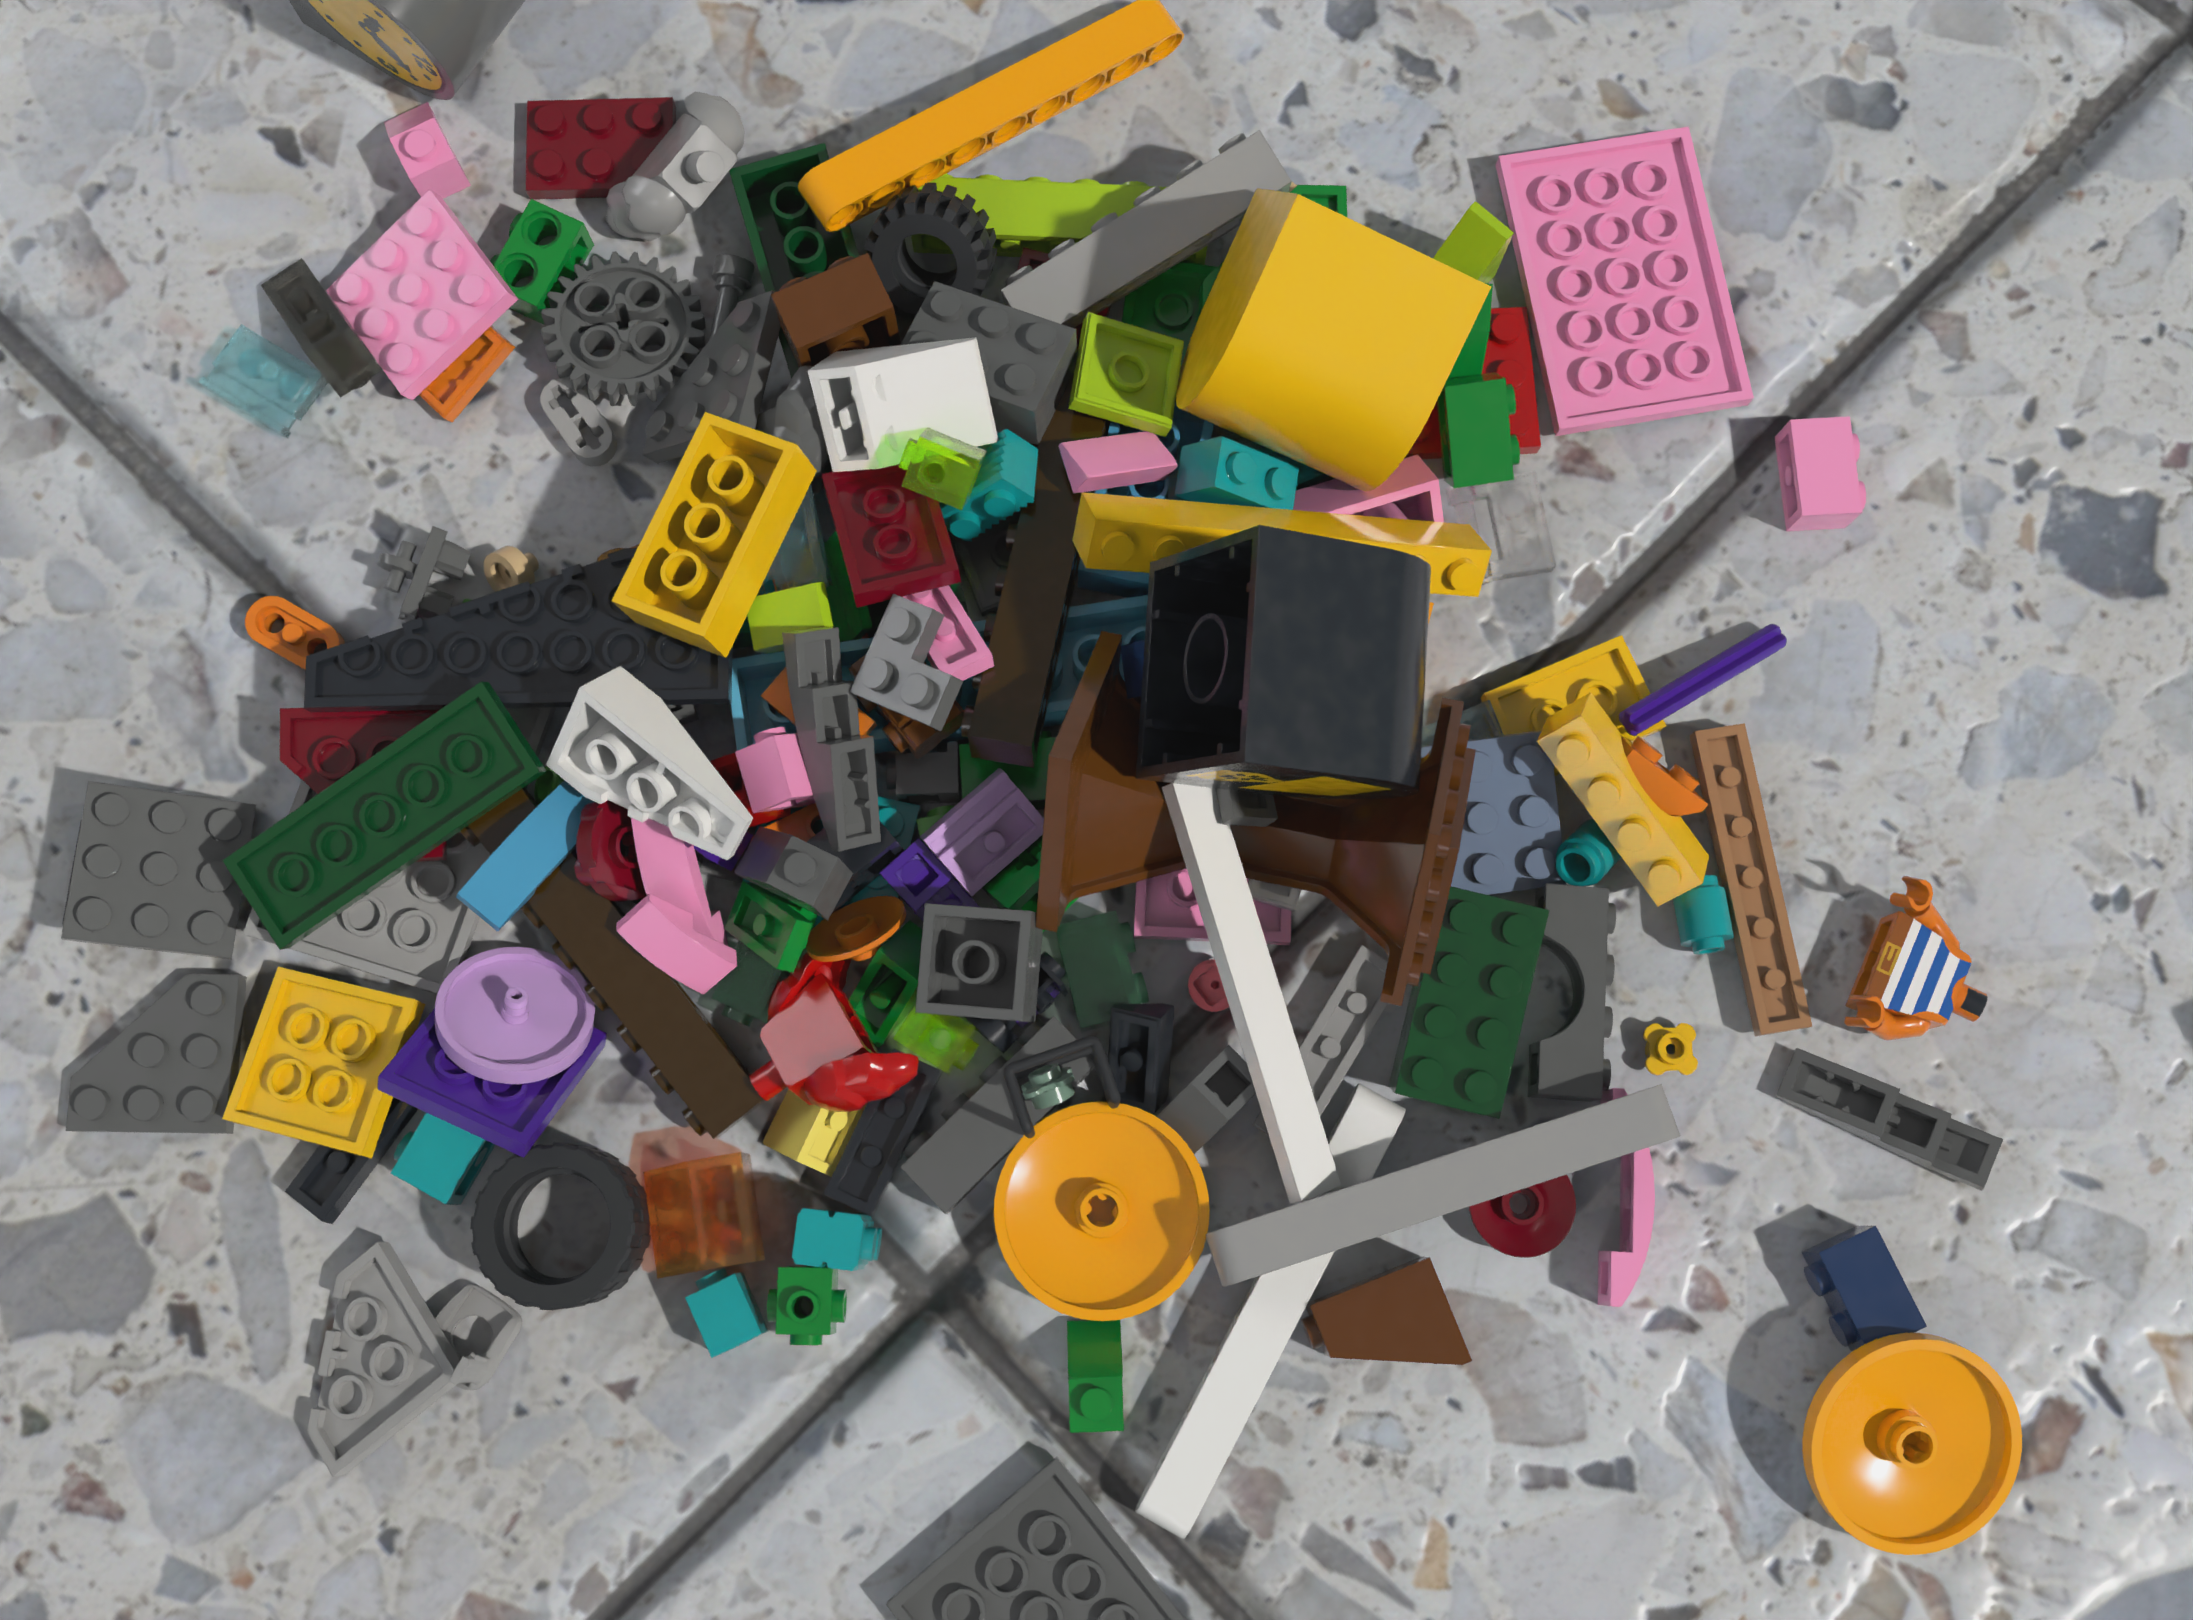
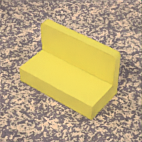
[763,1089,868,1177]

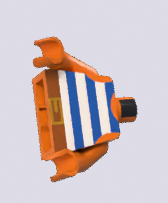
[1844,876,1988,1040]

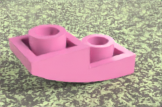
[616,893,737,995]

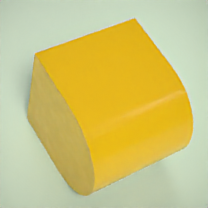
[1176,188,1491,492]

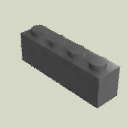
[900,1016,1095,1214]

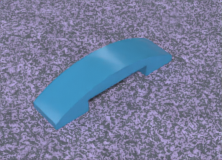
[456,780,595,932]

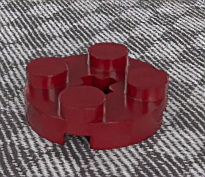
[574,800,647,902]

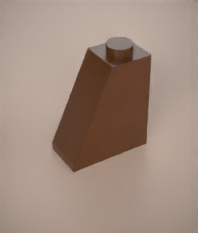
[1301,1256,1472,1365]

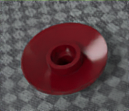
[1469,1174,1576,1258]

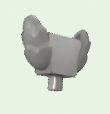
[606,91,745,241]

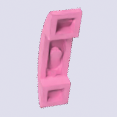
[631,818,728,946]
[1598,1088,1655,1307]

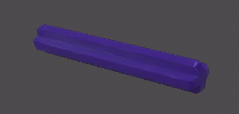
[1619,624,1787,736]

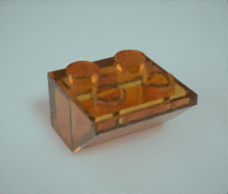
[643,1152,765,1279]

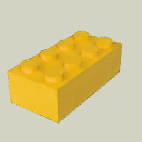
[612,412,817,658]

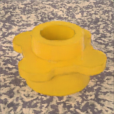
[1643,1023,1698,1076]

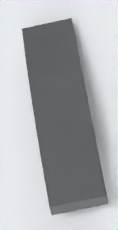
[782,626,881,852]
[1776,1048,2003,1191]

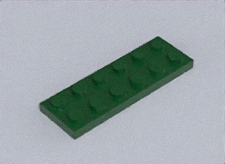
[222,681,547,950]

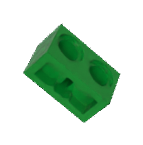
[490,199,594,326]

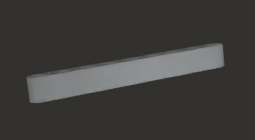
[1206,1084,1681,1287]

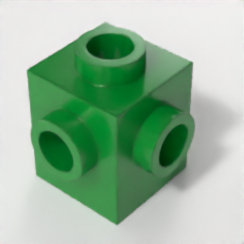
[767,1266,847,1345]

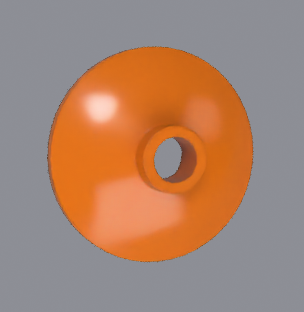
[806,896,906,962]

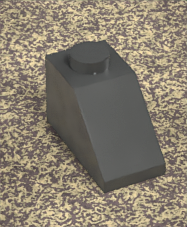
[734,826,853,920]

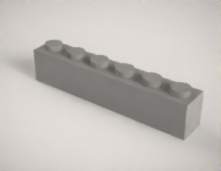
[1001,130,1292,328]

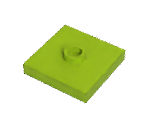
[1068,312,1184,437]

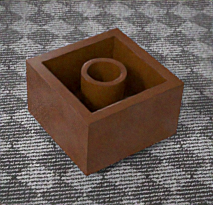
[771,253,901,368]

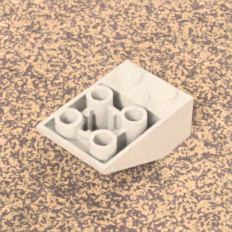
[808,337,998,472]

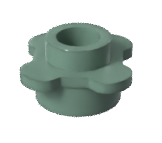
[1021,1063,1075,1109]

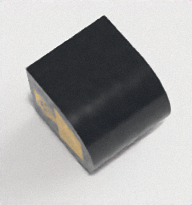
[1136,525,1431,799]

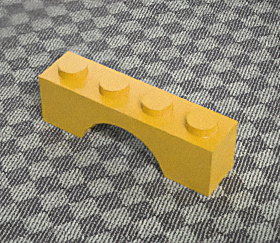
[1537,692,1709,907]

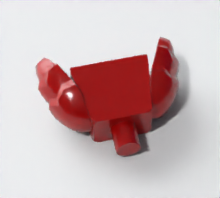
[749,952,919,1112]

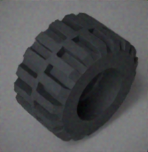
[864,183,997,319]

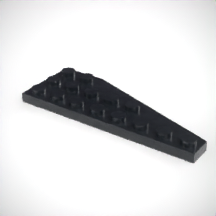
[304,548,732,712]

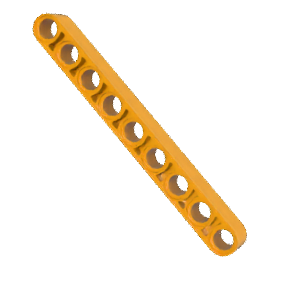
[798,0,1184,232]

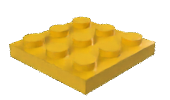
[222,967,425,1159]

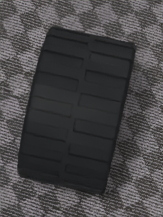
[470,1142,652,1310]

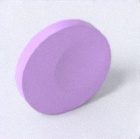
[435,947,595,1084]

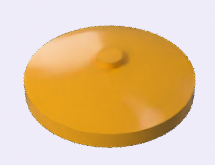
[994,1101,1210,1321]
[1802,1333,2022,1555]

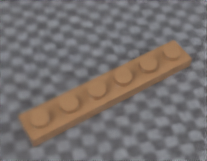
[1689,723,1812,1037]

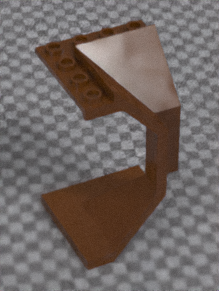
[1036,631,1476,1006]

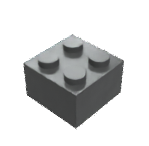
[915,903,1043,1022]

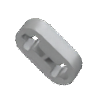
[540,377,617,466]

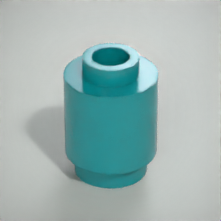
[1556,819,1621,886]
[1673,875,1734,955]

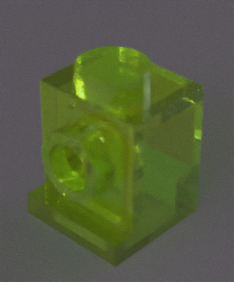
[893,1004,980,1076]

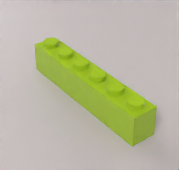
[911,173,1207,265]

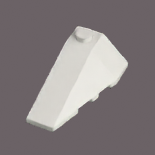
[546,666,753,860]

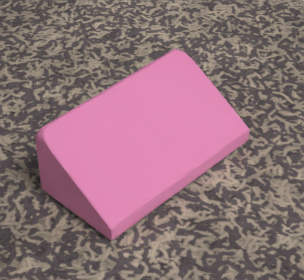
[1058,431,1177,494]

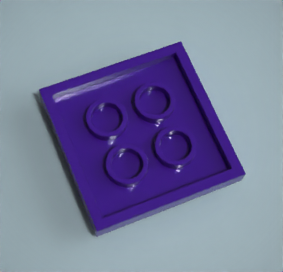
[378,1008,607,1158]

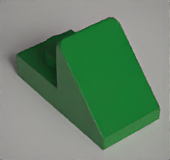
[724,881,817,972]
[1067,1320,1124,1433]

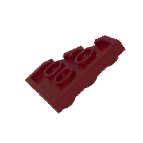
[280,708,447,862]

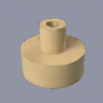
[484,546,539,592]

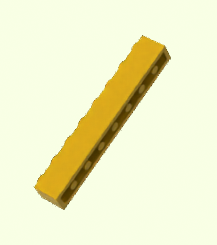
[1072,492,1492,597]

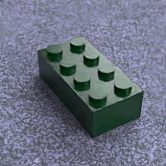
[1388,886,1550,1119]

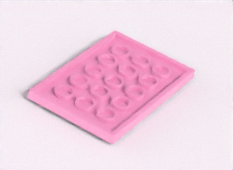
[1495,126,1754,436]

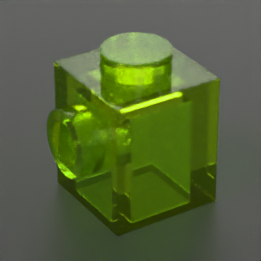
[899,427,987,510]

